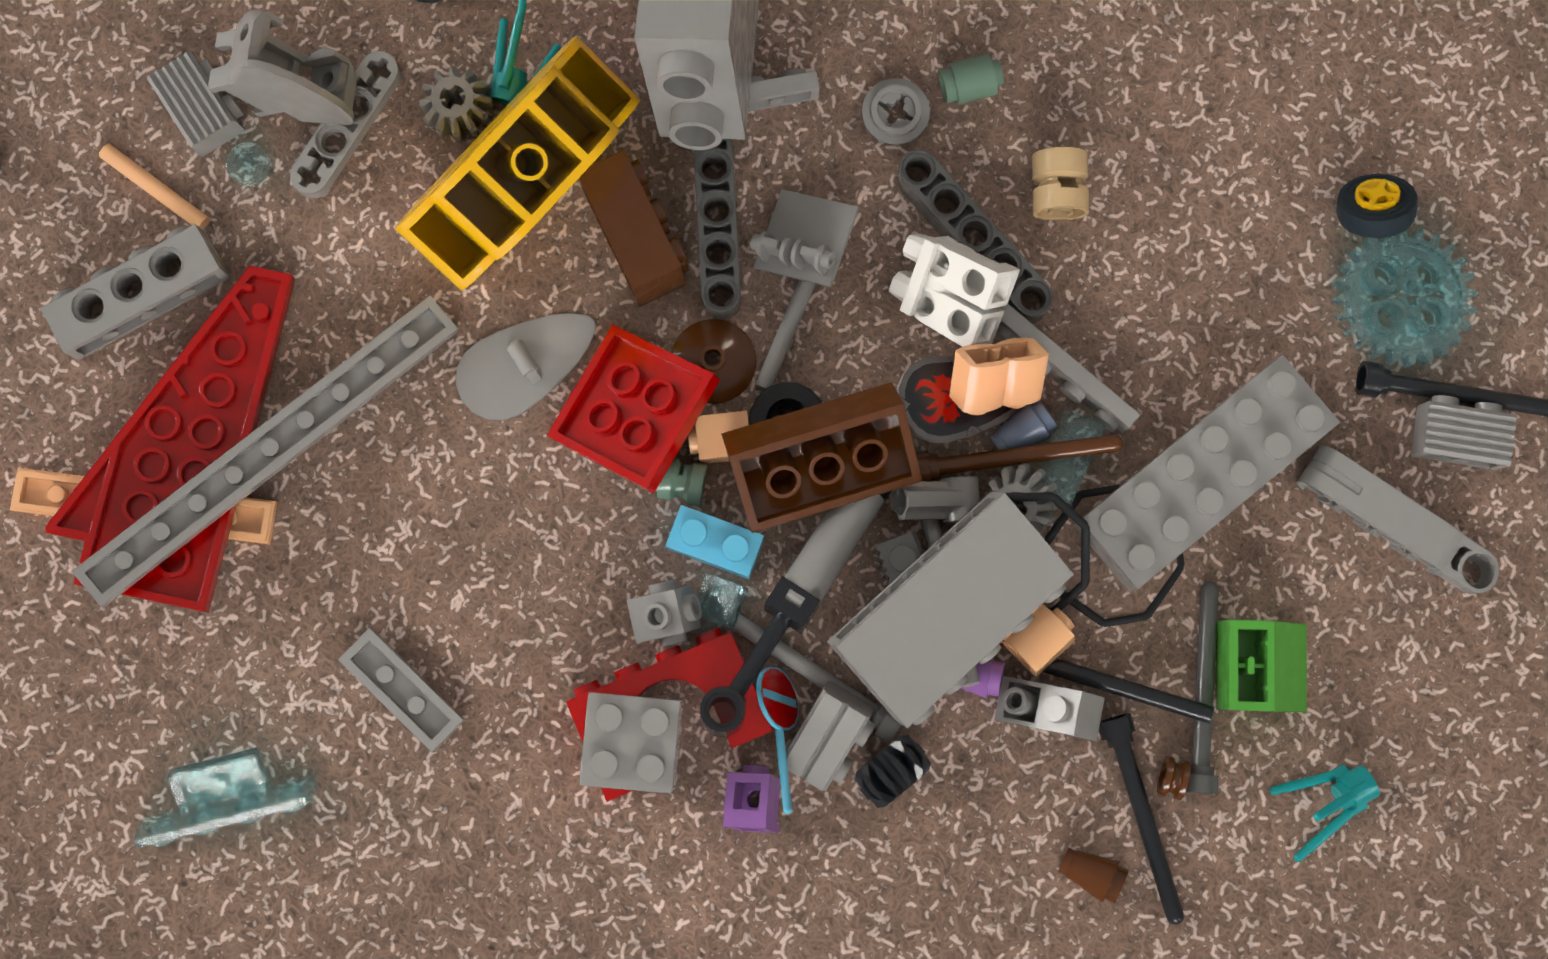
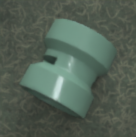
[657,458,708,507]

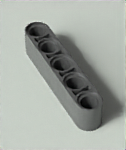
[694,139,741,320]
[897,149,1053,324]

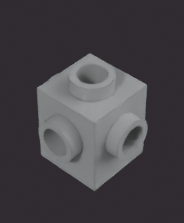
[626,580,702,646]

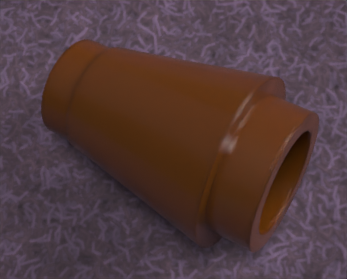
[1058,848,1129,903]

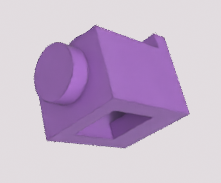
[723,765,780,833]

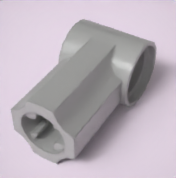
[893,476,980,524]

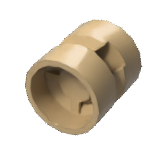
[1032,147,1089,220]

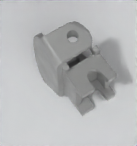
[207,10,357,125]

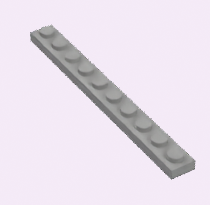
[71,296,458,607]

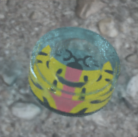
[226,142,271,187]

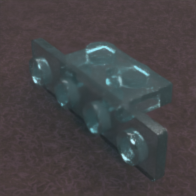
[133,747,316,848]

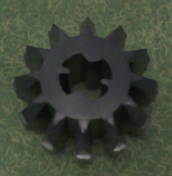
[854,735,931,808]

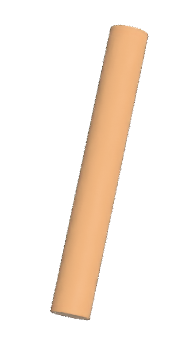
[99,144,211,230]

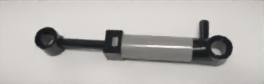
[700,490,893,738]

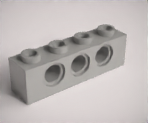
[40,224,231,360]

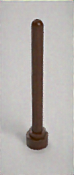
[916,434,1123,482]

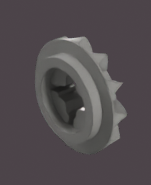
[861,78,930,147]

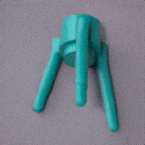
[489,0,562,105]
[1269,764,1380,862]

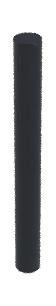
[1043,658,1214,724]

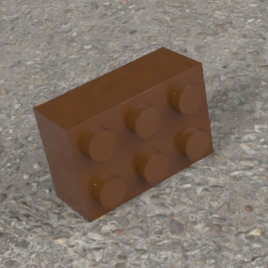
[579,150,689,307]

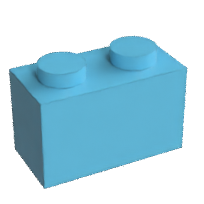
[665,505,764,580]

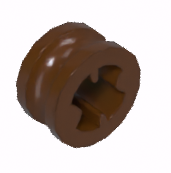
[1157,756,1191,800]

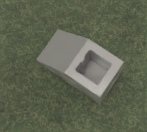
[994,676,1105,741]

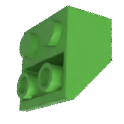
[1216,619,1307,713]

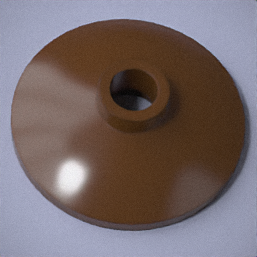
[671,319,756,404]

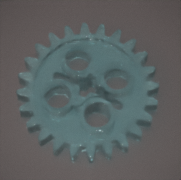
[1332,228,1478,368]

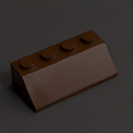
[721,382,922,533]

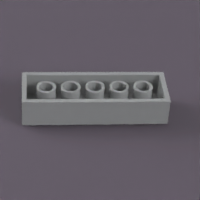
[1073,355,1340,592]

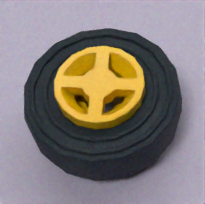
[1336,174,1418,238]

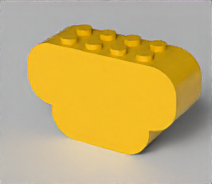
[394,36,641,290]

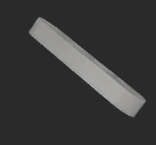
[290,51,401,198]

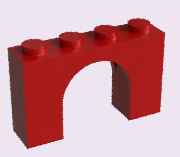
[566,628,773,802]

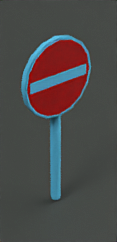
[756,666,799,814]

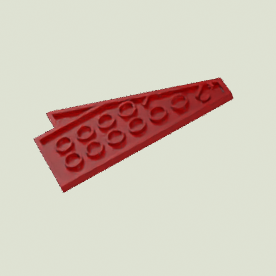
[44,265,295,613]

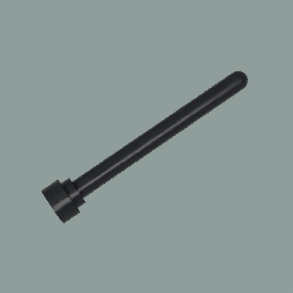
[1355,361,1548,417]
[1099,713,1184,925]

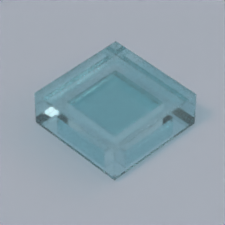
[697,573,749,630]

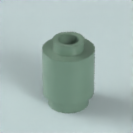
[938,53,1004,105]

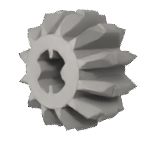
[419,65,493,142]
[986,463,1058,534]

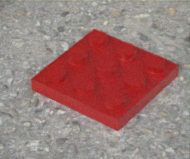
[546,324,720,494]

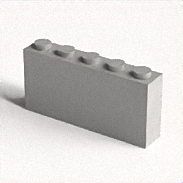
[827,491,1074,728]

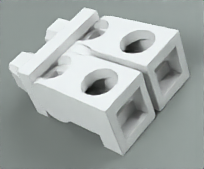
[889,234,1020,347]

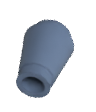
[990,400,1058,450]

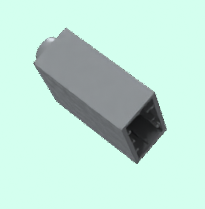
[634,0,759,150]

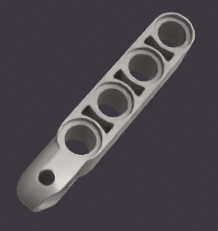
[1297,446,1499,594]

